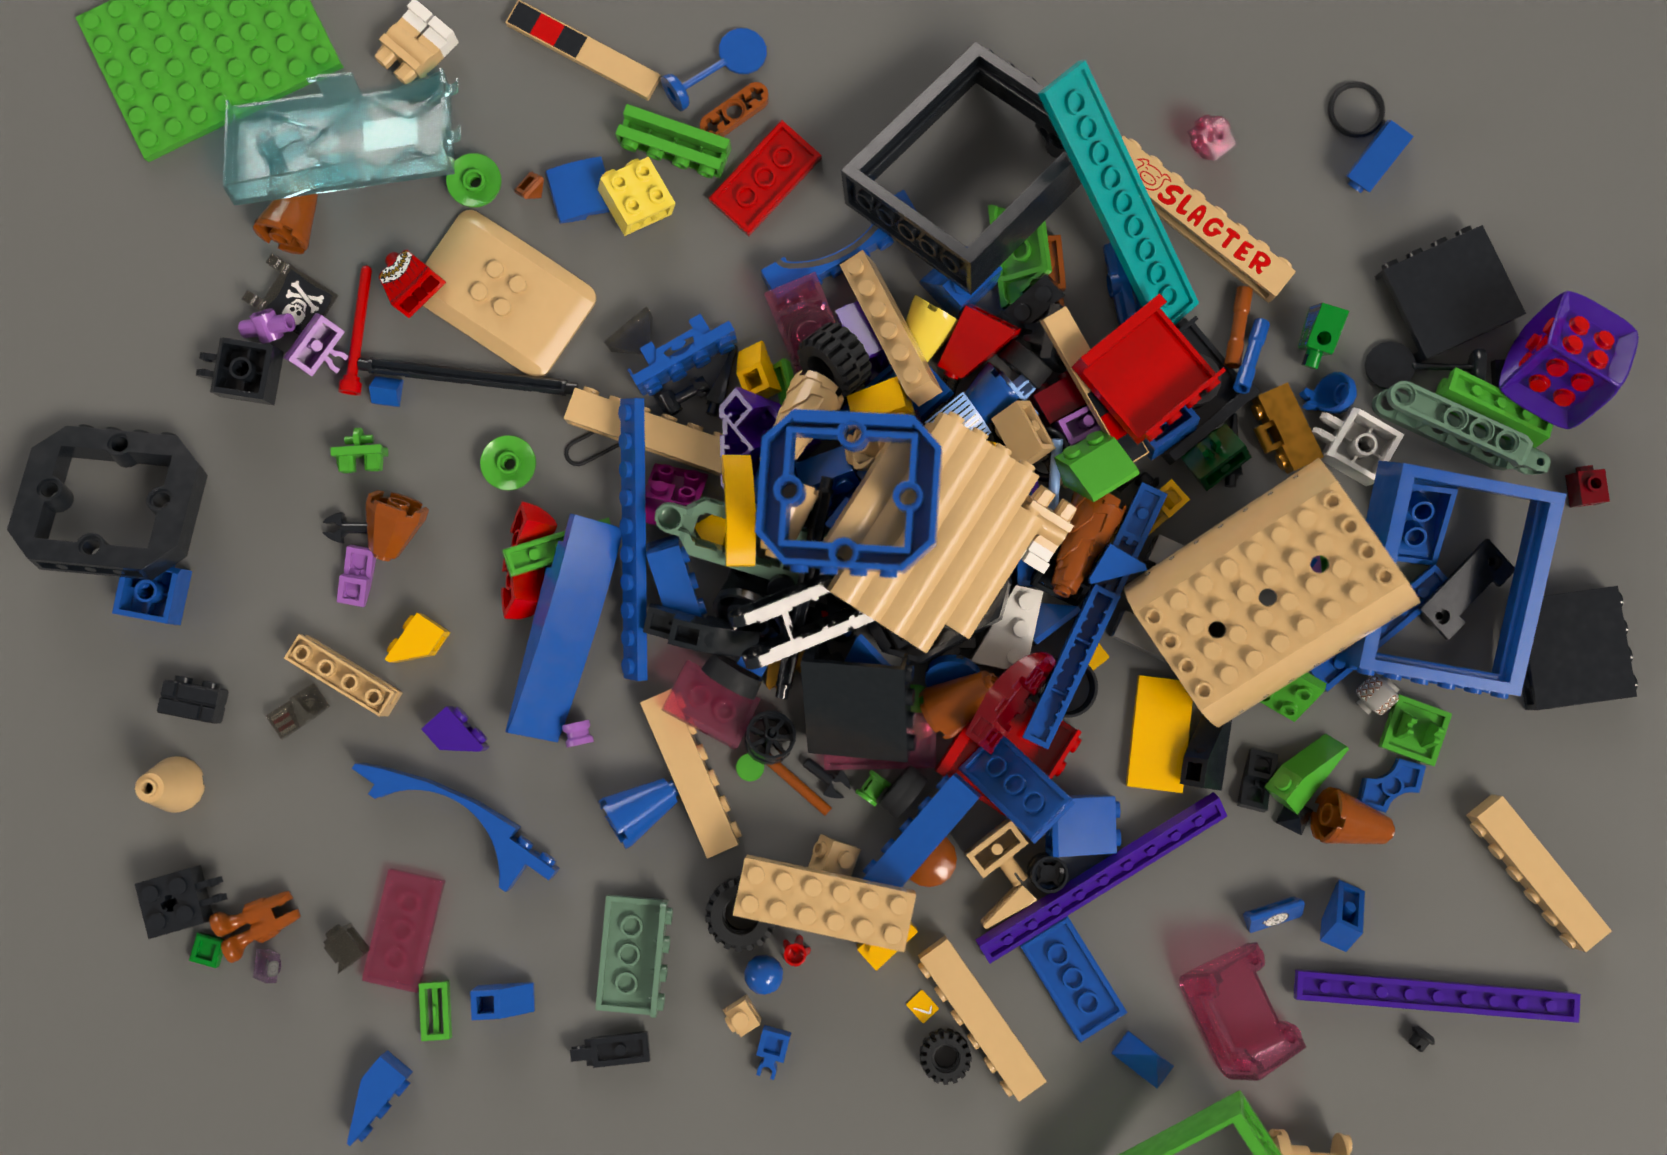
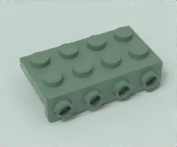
[595,894,673,1018]

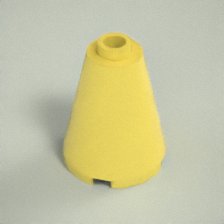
[906,295,958,363]

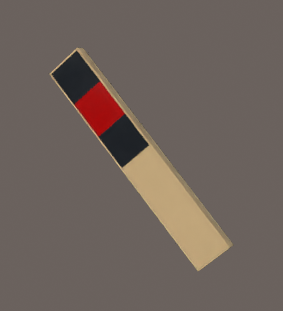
[505,0,661,101]
[1040,306,1149,463]

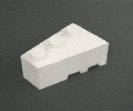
[970,585,1043,671]

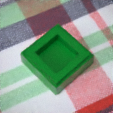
[189,932,225,968]

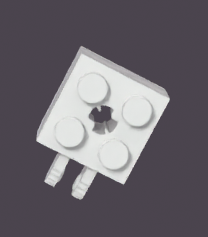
[1312,407,1405,487]

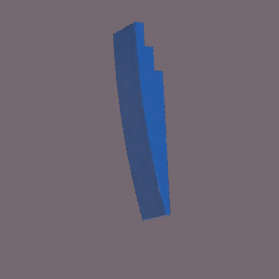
[505,514,622,743]

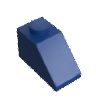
[1320,880,1365,952]

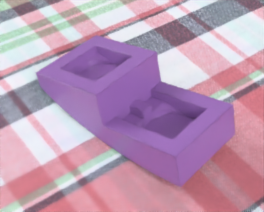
[337,544,376,607]

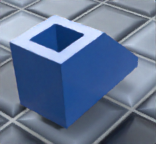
[470,982,535,1020]

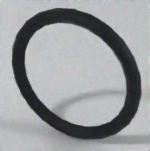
[1328,82,1385,138]

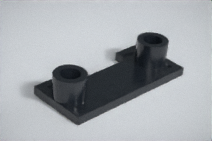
[1418,539,1515,640]

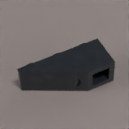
[1180,715,1232,791]

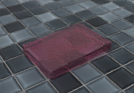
[661,660,761,750]

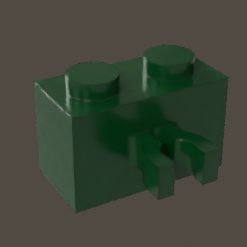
[1181,424,1252,491]

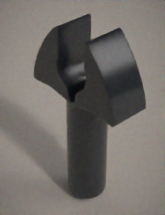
[322,512,368,544]
[803,758,851,799]

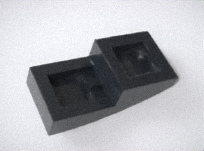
[1237,748,1278,813]

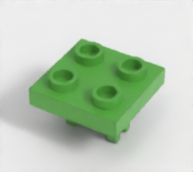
[1260,672,1327,722]
[1378,694,1452,766]

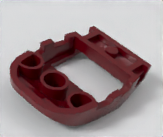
[965,652,1055,754]

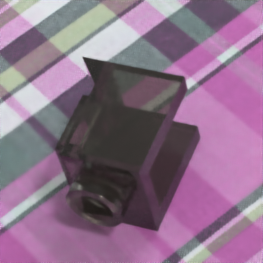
[323,923,371,974]

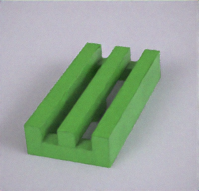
[419,980,452,1041]

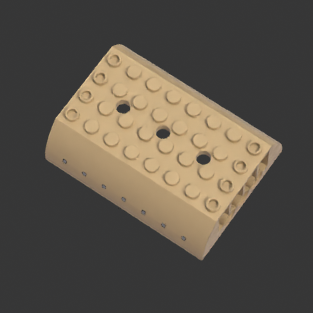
[1124,458,1420,727]

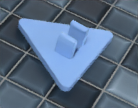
[999,370,1039,415]

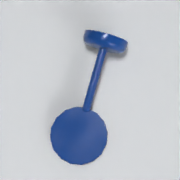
[661,28,767,111]

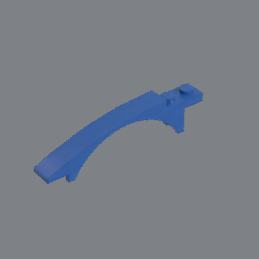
[352,763,560,892]

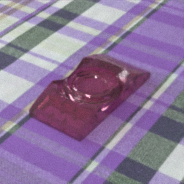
[764,272,835,375]

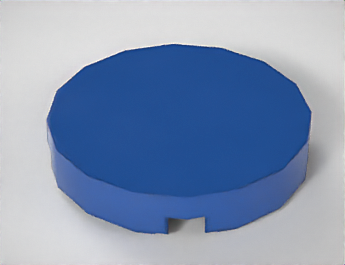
[925,654,981,687]

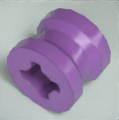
[562,720,594,748]

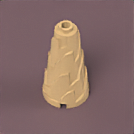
[760,370,844,460]

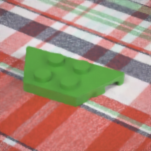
[988,205,1052,309]

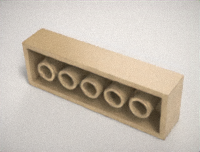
[733,854,916,952]

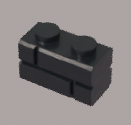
[157,675,229,724]

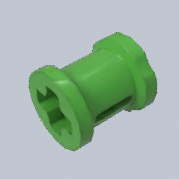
[855,769,891,806]

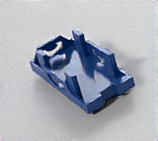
[627,314,738,396]

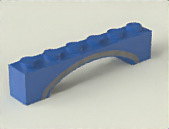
[761,190,916,305]

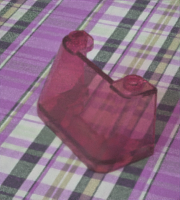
[1179,942,1306,1081]

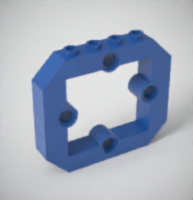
[755,409,943,578]

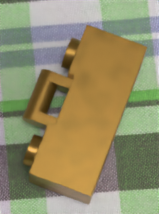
[1251,382,1324,474]

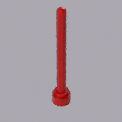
[338,265,372,396]

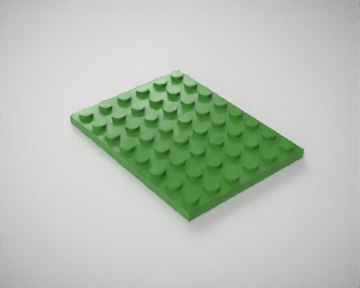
[75,0,344,162]

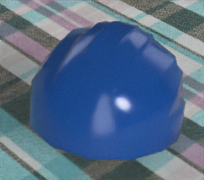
[1299,372,1357,414]

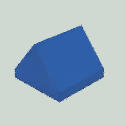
[369,376,404,407]

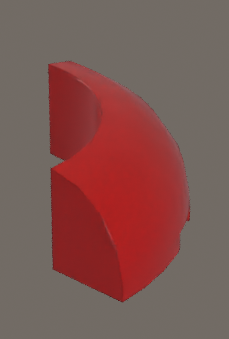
[501,502,557,619]

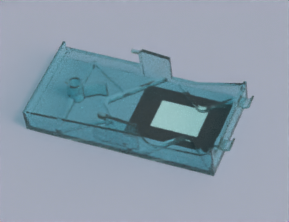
[223,68,461,206]

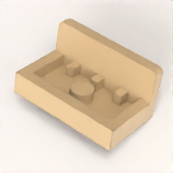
[808,834,861,876]

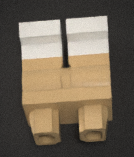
[374,0,459,86]
[1020,485,1077,574]

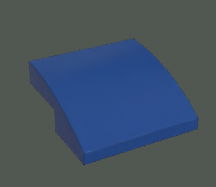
[545,156,610,224]

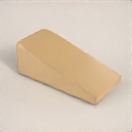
[980,884,1037,929]

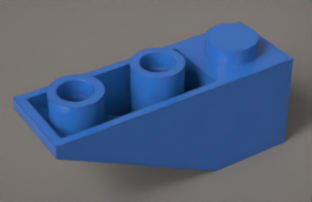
[347,1050,413,1146]

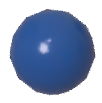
[744,954,783,995]

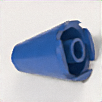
[964,362,1022,425]
[598,778,680,849]

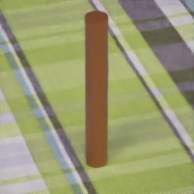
[766,753,832,816]

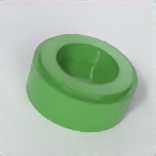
[736,753,764,781]

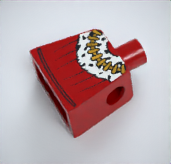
[379,250,447,318]

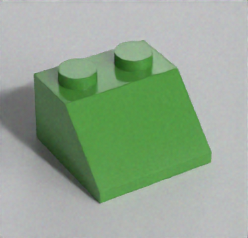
[1054,430,1140,502]

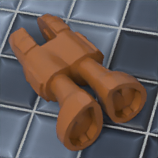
[209,891,301,963]

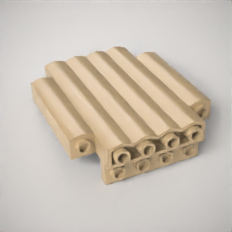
[823,411,1044,653]

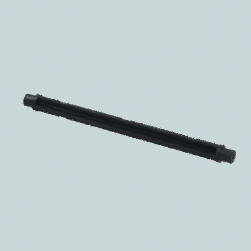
[357,357,578,396]
[775,476,834,699]

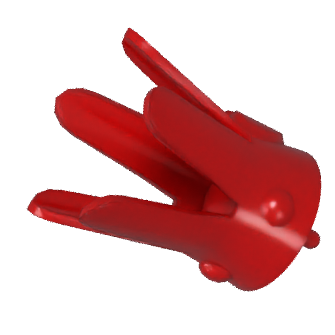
[783,935,811,966]

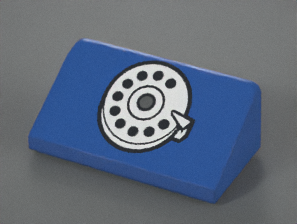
[1243,896,1305,933]

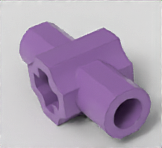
[238,308,296,343]

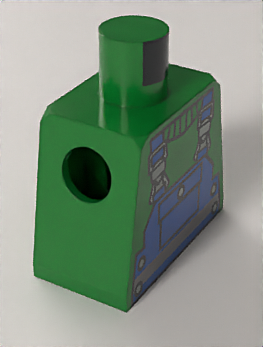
[1298,303,1349,370]

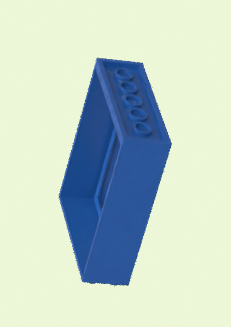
[1336,461,1567,699]

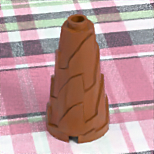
[1051,491,1127,598]

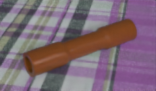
[1224,286,1253,369]

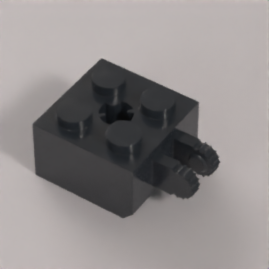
[196,337,284,406]
[135,865,228,939]

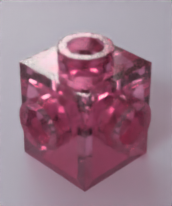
[1187,114,1236,160]

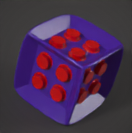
[1499,291,1639,429]

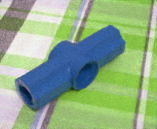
[1103,243,1141,326]

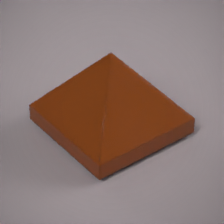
[514,172,544,199]

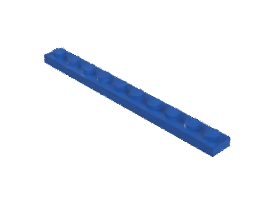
[618,398,648,681]

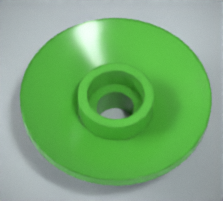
[446,153,502,208]
[480,435,536,491]

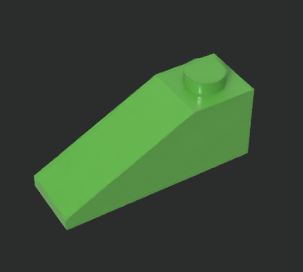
[1265,734,1349,815]

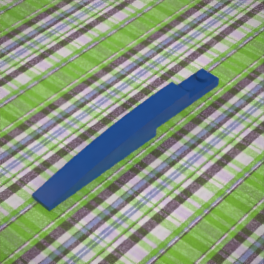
[1022,482,1168,749]

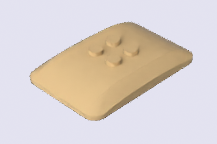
[423,210,596,378]

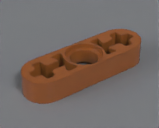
[700,82,769,137]

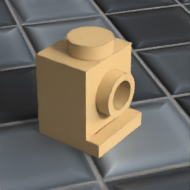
[723,994,762,1037]

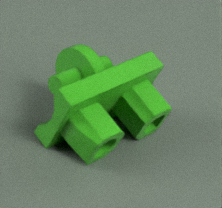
[330,428,388,473]

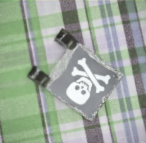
[242,253,338,335]

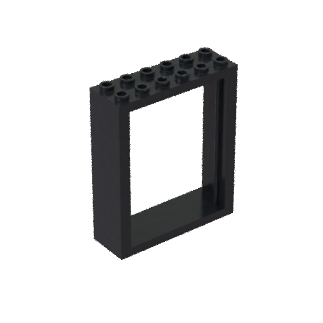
[841,42,1082,295]

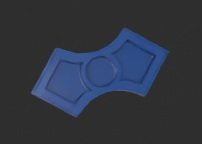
[1357,758,1426,813]

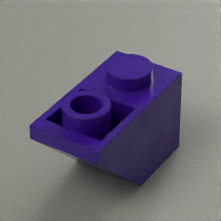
[421,706,489,752]

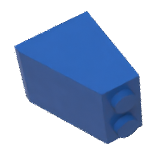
[919,246,1003,320]
[1045,795,1121,857]

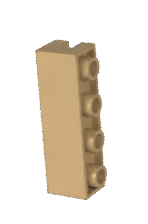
[284,634,403,717]

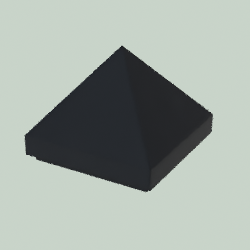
[1275,805,1313,835]

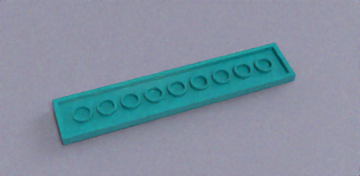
[1038,60,1199,325]

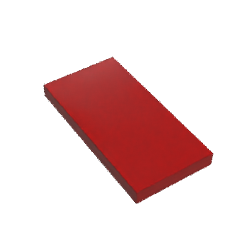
[708,120,822,236]

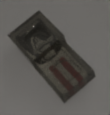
[266,683,330,740]

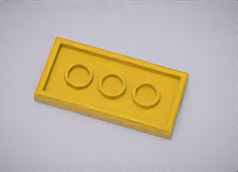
[1125,675,1193,793]

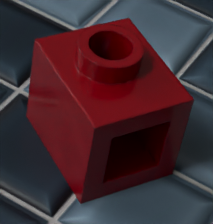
[1565,465,1610,508]

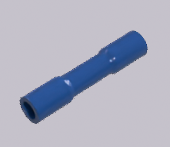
[1233,318,1270,394]

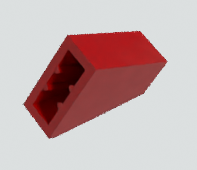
[937,304,1021,380]

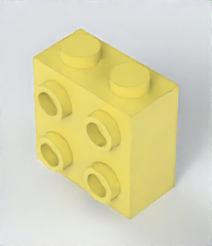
[598,157,676,236]

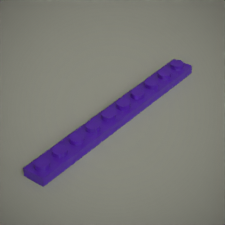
[975,792,1227,964]
[1294,969,1581,1023]

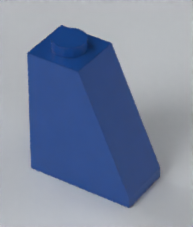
[1346,120,1414,193]

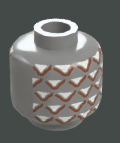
[1356,674,1400,715]

